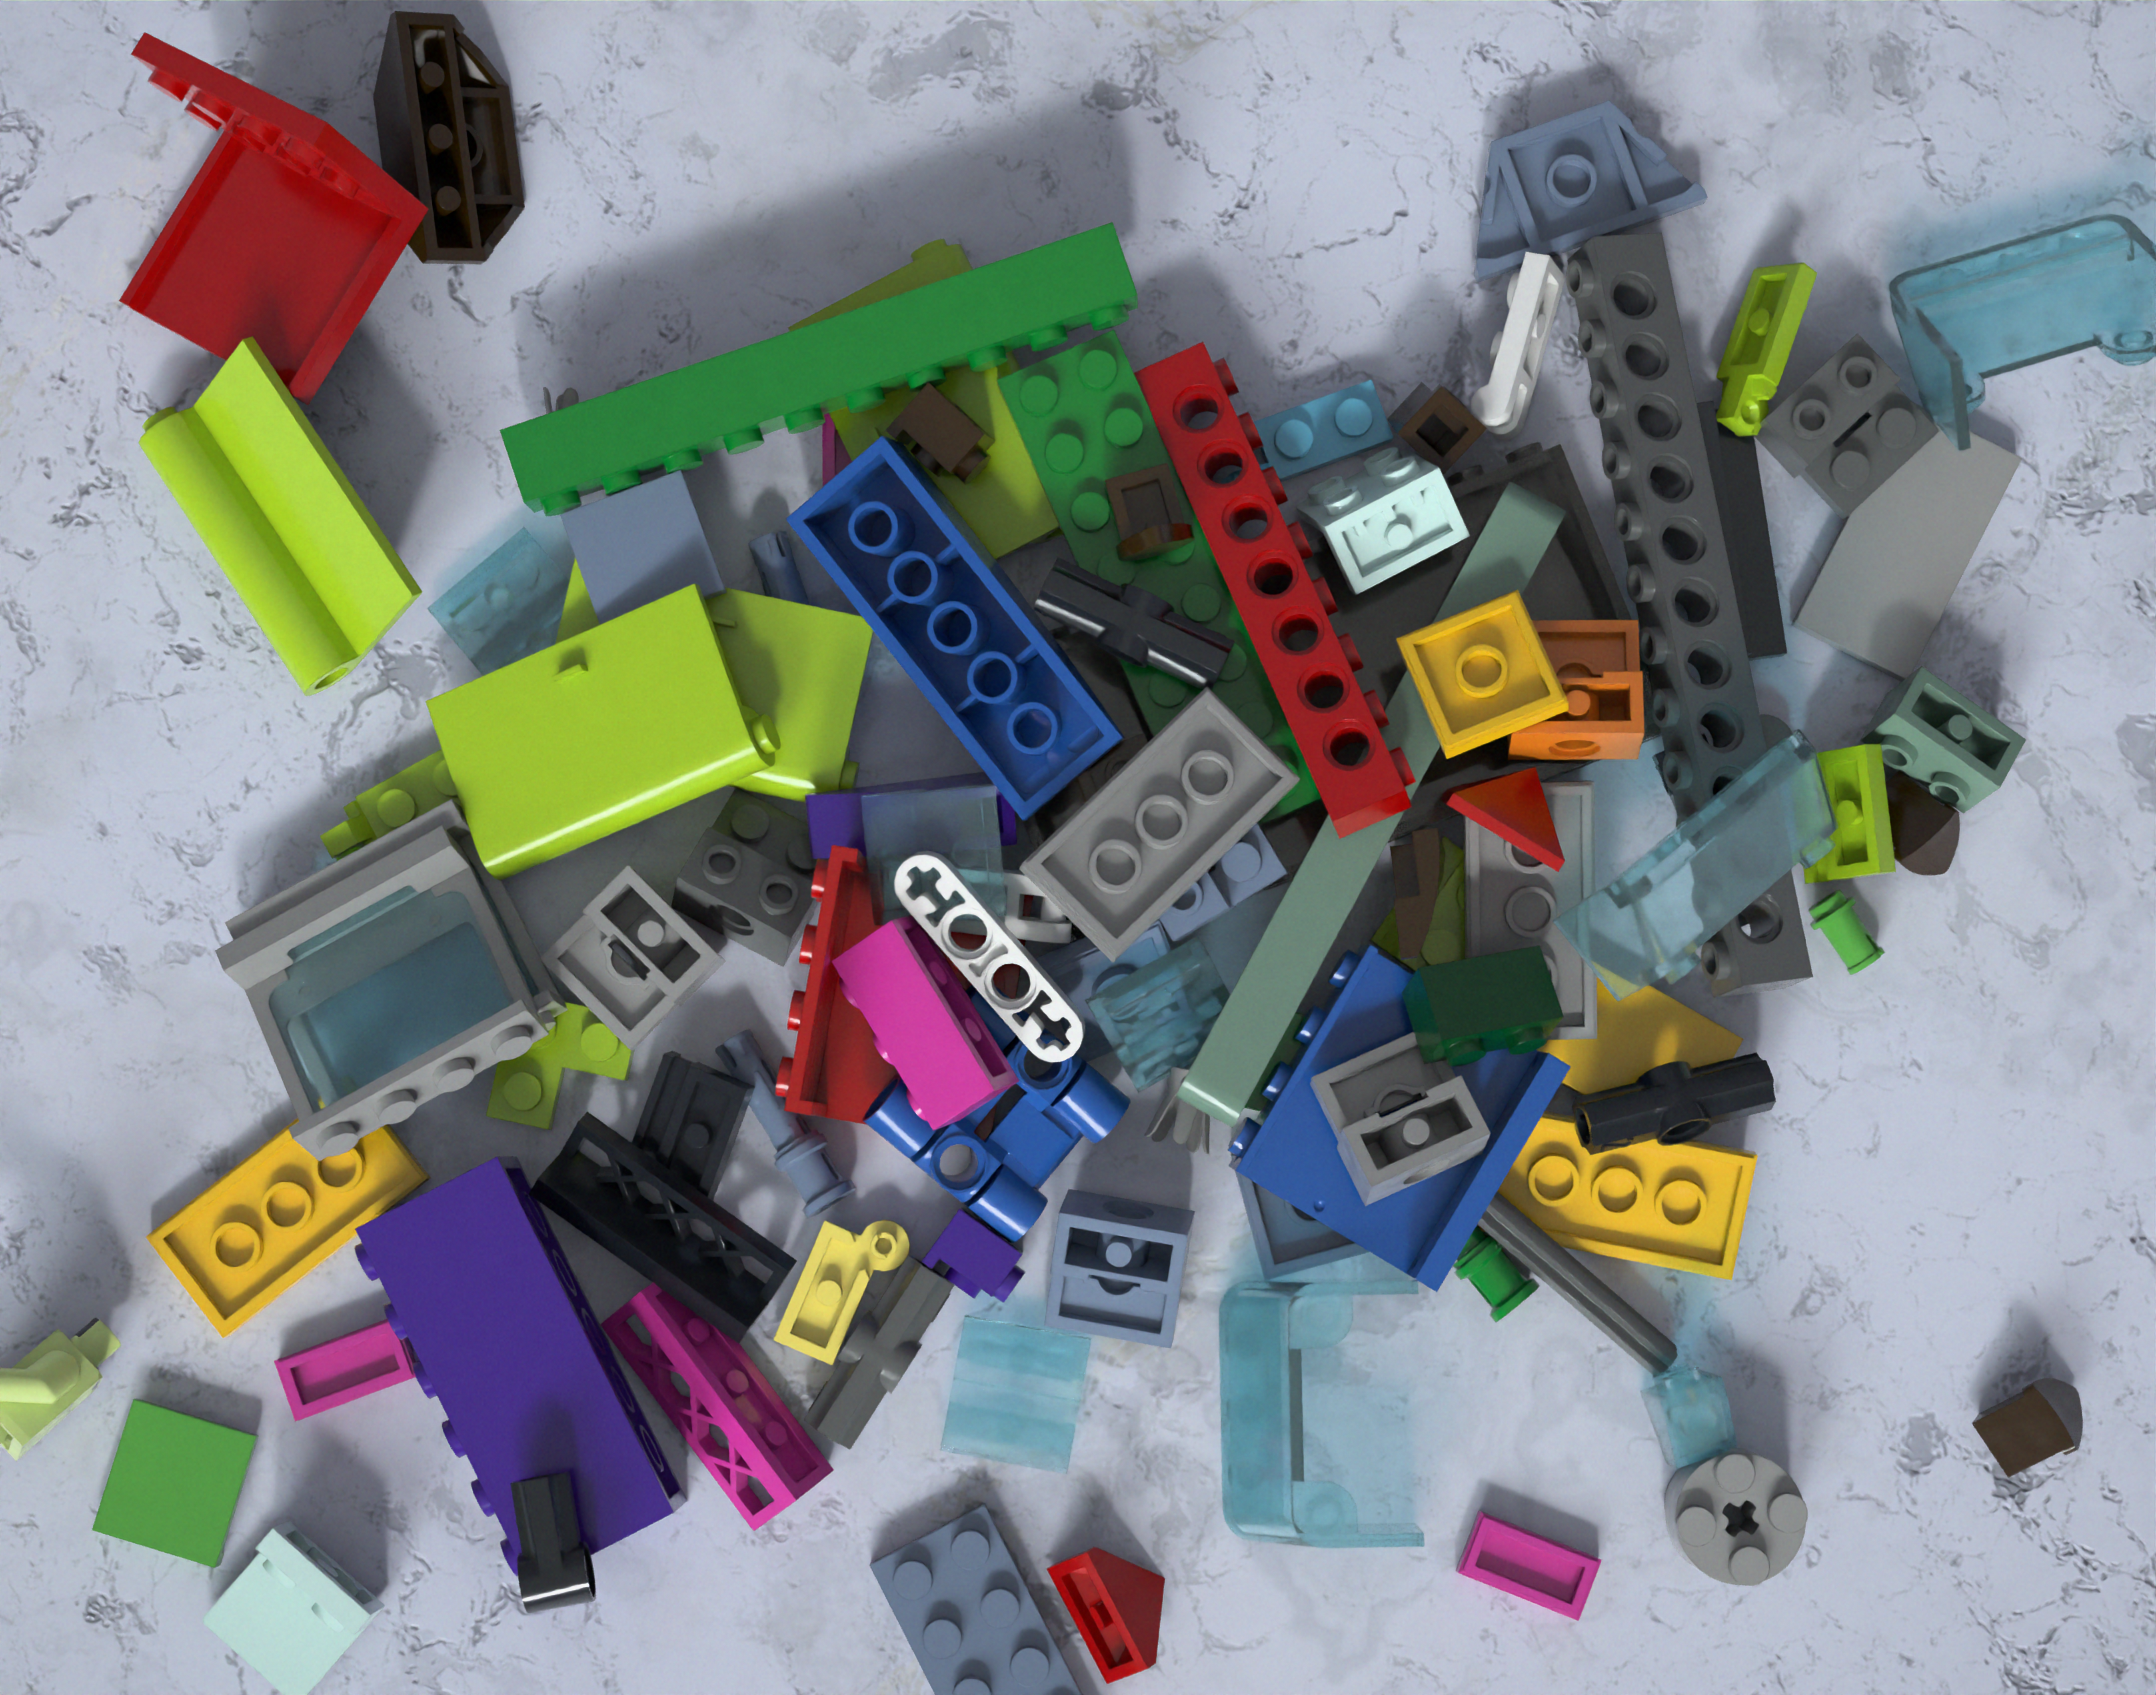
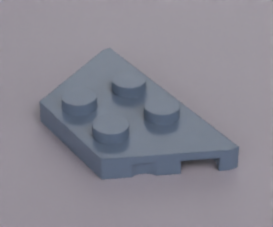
[1474,100,1708,283]

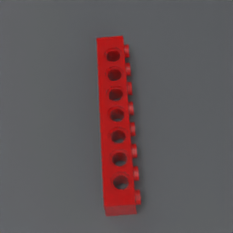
[1134,342,1416,839]

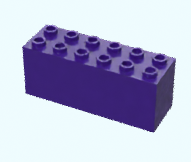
[354,1156,688,1577]

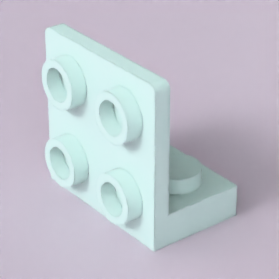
[1296,447,1470,595]
[203,1521,385,1695]

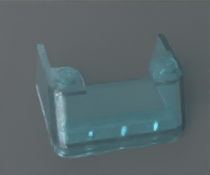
[1889,214,2156,451]
[1553,728,1838,1001]
[1218,1277,1424,1548]

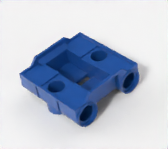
[862,985,1131,1243]

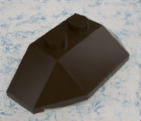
[373,11,525,265]

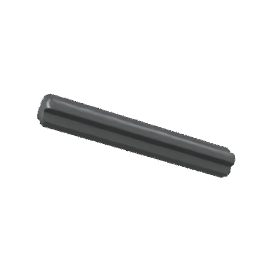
[1478,1192,1678,1376]

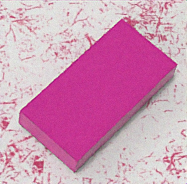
[274,1319,416,1422]
[1456,1510,1602,1621]

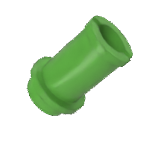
[1808,889,1885,975]

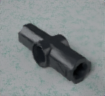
[1034,557,1235,691]
[1572,1052,1776,1155]

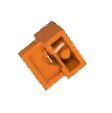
[1507,620,1644,760]

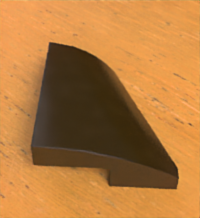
[1390,828,1445,960]

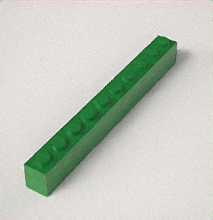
[500,222,1138,516]

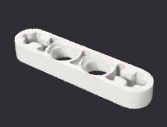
[894,851,1085,1062]

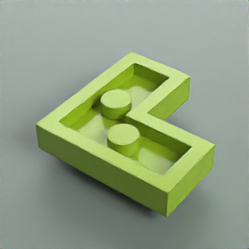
[486,995,635,1130]

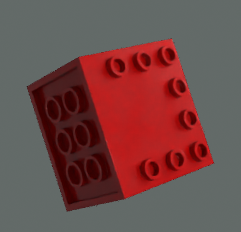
[119,32,429,405]
[775,845,1034,1140]

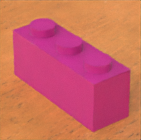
[832,915,1019,1131]

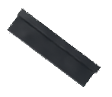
[1697,401,1787,661]
[529,1112,797,1344]

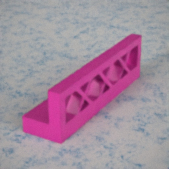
[600,1282,834,1531]

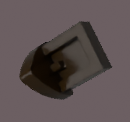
[1105,463,1195,561]
[1886,770,1960,876]
[1972,1378,2083,1478]

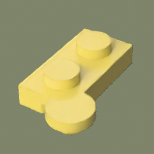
[773,1220,910,1365]

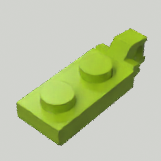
[1716,262,1817,436]
[320,749,462,861]

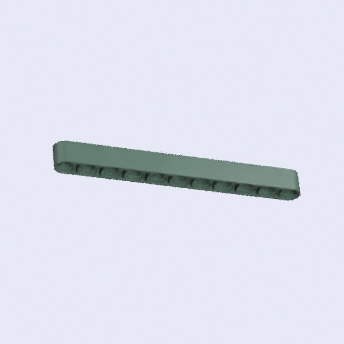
[1175,481,1567,1128]

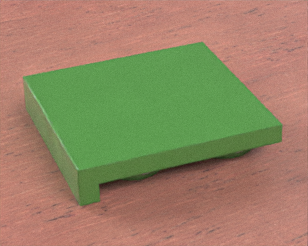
[92,1398,259,1568]

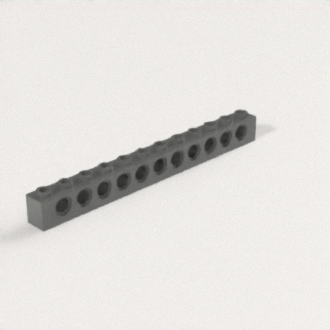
[1566,233,1813,998]

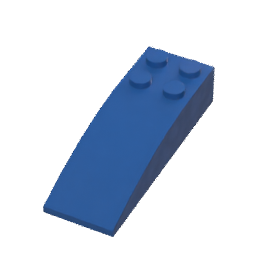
[786,435,1125,820]

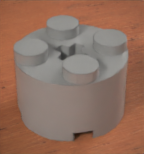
[1664,1447,1808,1586]

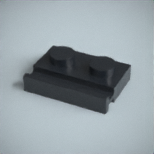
[632,1051,755,1200]

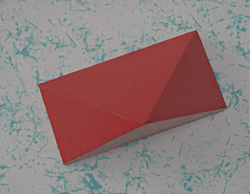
[1440,767,1565,872]
[1047,1547,1165,1684]

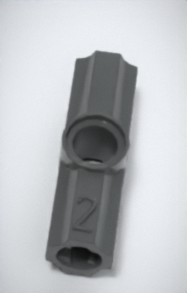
[804,1255,954,1450]

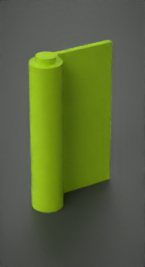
[788,239,1063,561]
[138,336,422,696]
[555,558,874,803]
[425,583,781,881]

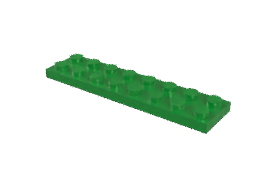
[997,330,1321,826]

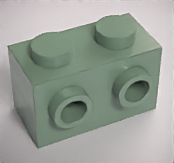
[1860,666,2026,813]

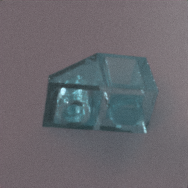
[1640,1363,1738,1469]

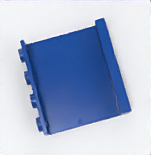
[1228,944,1571,1292]

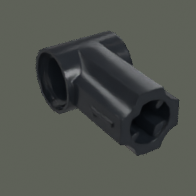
[510,1471,596,1613]

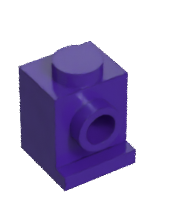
[921,1208,1025,1303]

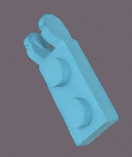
[1221,379,1394,484]

